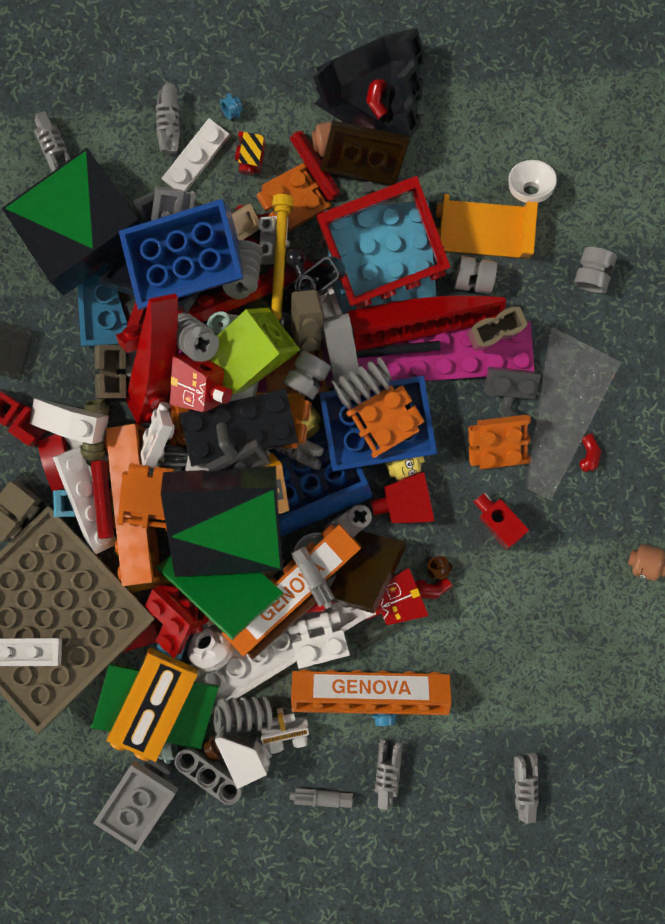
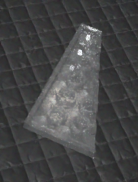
[526,327,621,501]

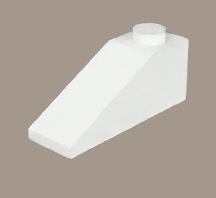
[30,398,109,444]

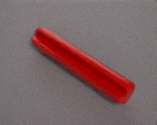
[290,131,340,201]
[91,460,114,539]

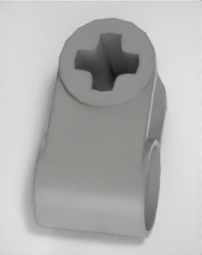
[322,503,372,537]

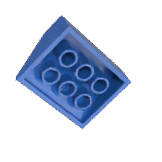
[119,199,244,310]
[319,376,437,472]
[270,428,373,536]

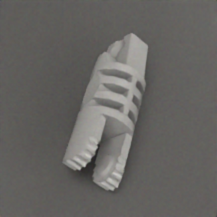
[156,82,180,154]
[34,112,71,172]
[274,440,323,470]
[375,739,403,810]
[514,753,539,824]

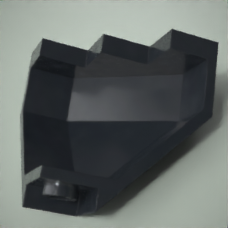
[313,28,425,139]

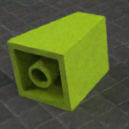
[209,308,300,395]

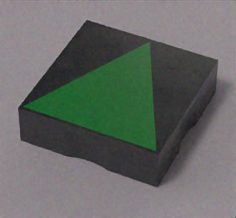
[2,148,141,296]
[161,466,283,577]

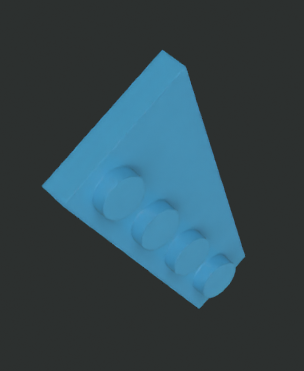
[77,262,127,347]

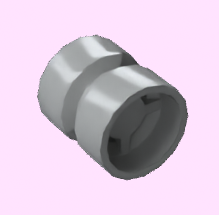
[573,247,617,294]
[454,255,497,295]
[283,350,331,400]

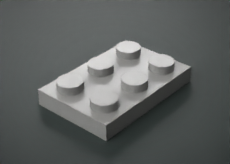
[93,760,178,851]

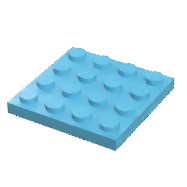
[325,200,437,314]

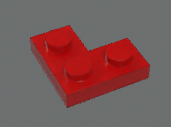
[145,585,197,658]

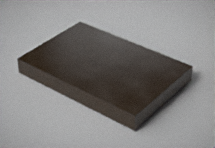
[321,120,410,185]
[330,531,407,614]

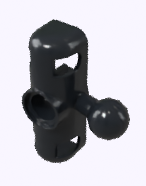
[282,248,346,315]

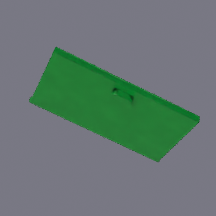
[156,555,283,640]
[91,663,219,749]

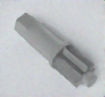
[291,546,334,609]
[290,788,353,808]

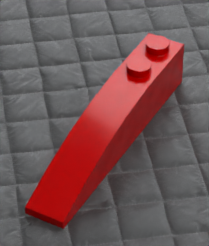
[125,293,178,425]
[346,296,506,351]

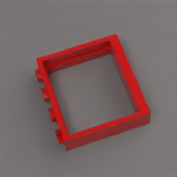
[316,176,450,310]

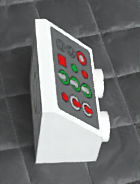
[215,726,272,789]

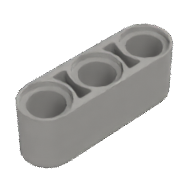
[323,313,359,386]
[175,746,243,805]

